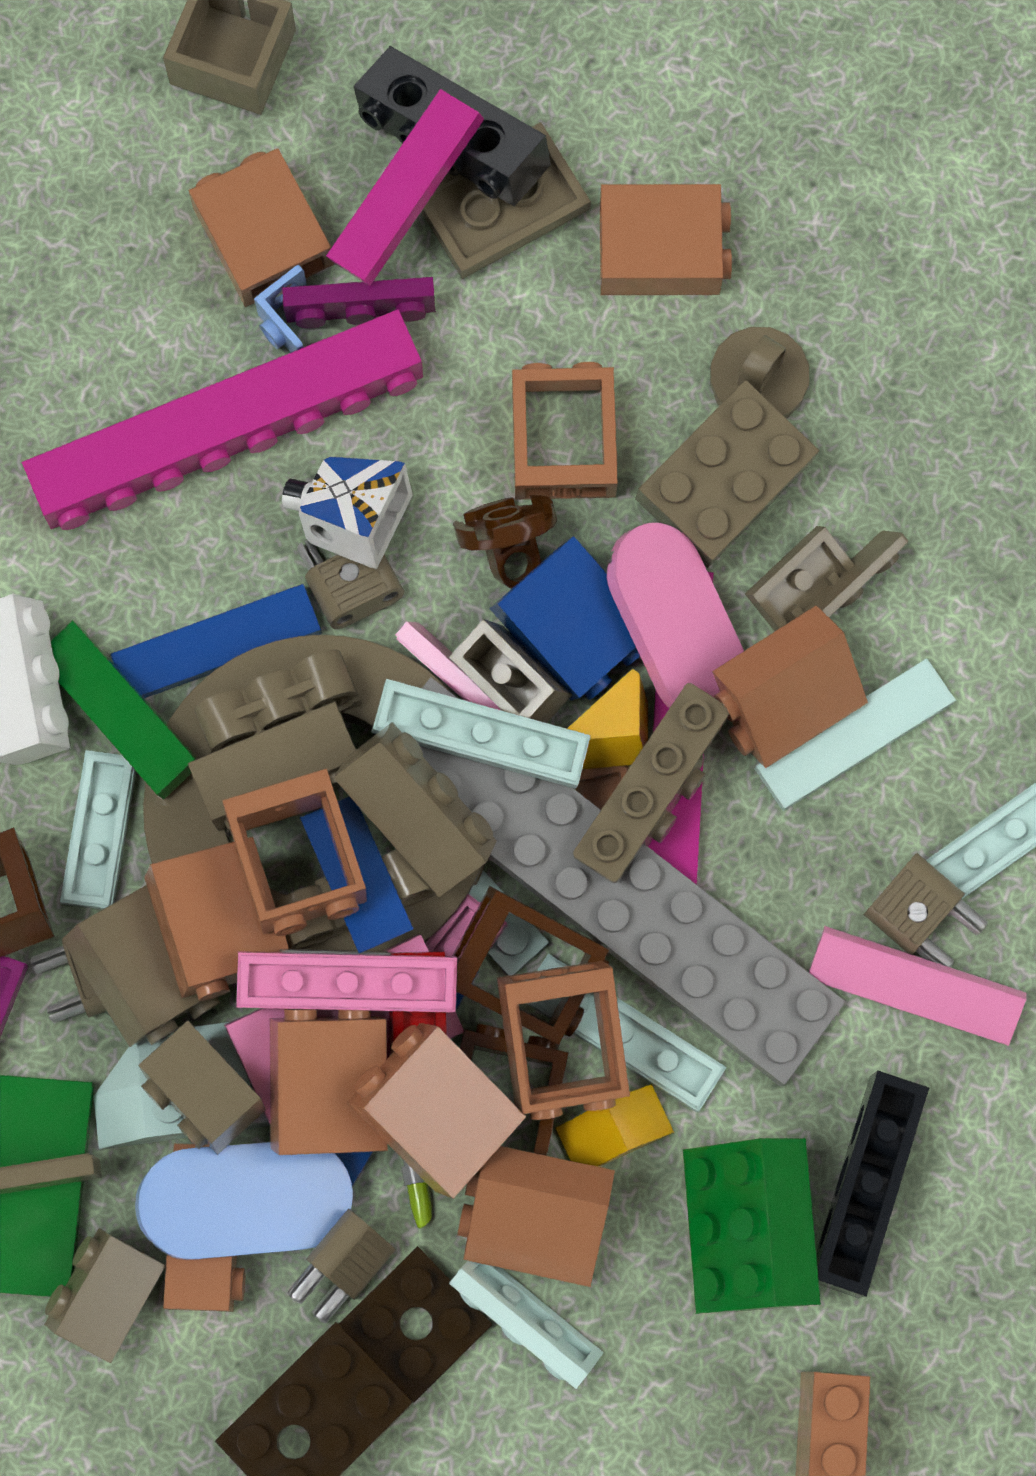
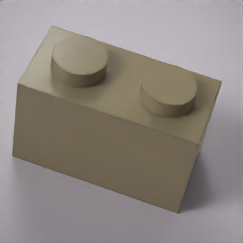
[449,619,572,723]
[138,1021,266,1155]
[44,1228,166,1363]

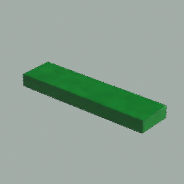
[51,620,197,799]

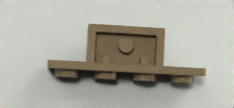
[745,526,908,631]
[573,683,729,883]

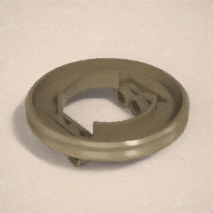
[143,635,485,951]

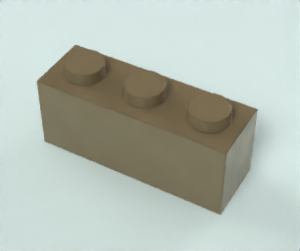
[188,702,356,832]
[333,722,497,897]

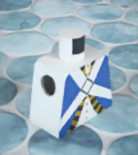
[282,457,413,569]

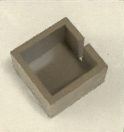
[163,0,296,115]

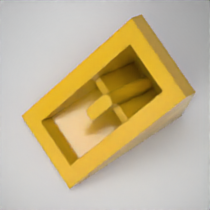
[567,669,648,769]
[555,1084,674,1167]

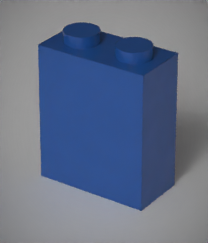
[489,536,640,701]

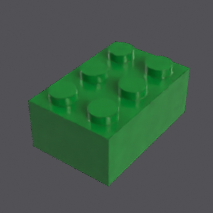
[683,1138,821,1314]

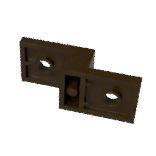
[215,1246,493,1476]

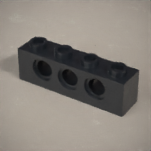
[353,46,551,207]
[816,1070,929,1298]

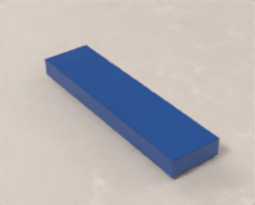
[110,584,322,699]

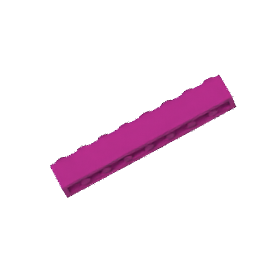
[21,309,423,530]

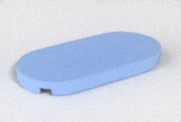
[135,1142,353,1260]

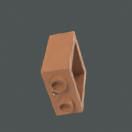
[512,362,618,500]
[222,768,367,936]
[497,961,630,1120]

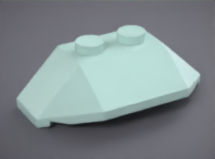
[93,1022,270,1150]

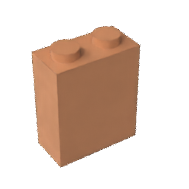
[188,148,334,307]
[600,184,732,295]
[712,606,868,768]
[144,837,289,1001]
[269,1009,388,1155]
[347,1023,526,1199]
[457,1146,615,1287]
[795,1372,870,1476]

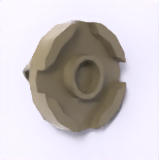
[710,327,809,419]

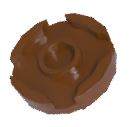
[453,495,557,589]

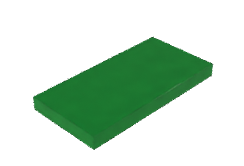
[0,1075,95,1297]

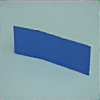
[300,796,413,954]

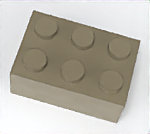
[635,380,820,568]

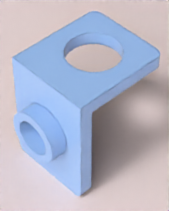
[254,265,307,353]

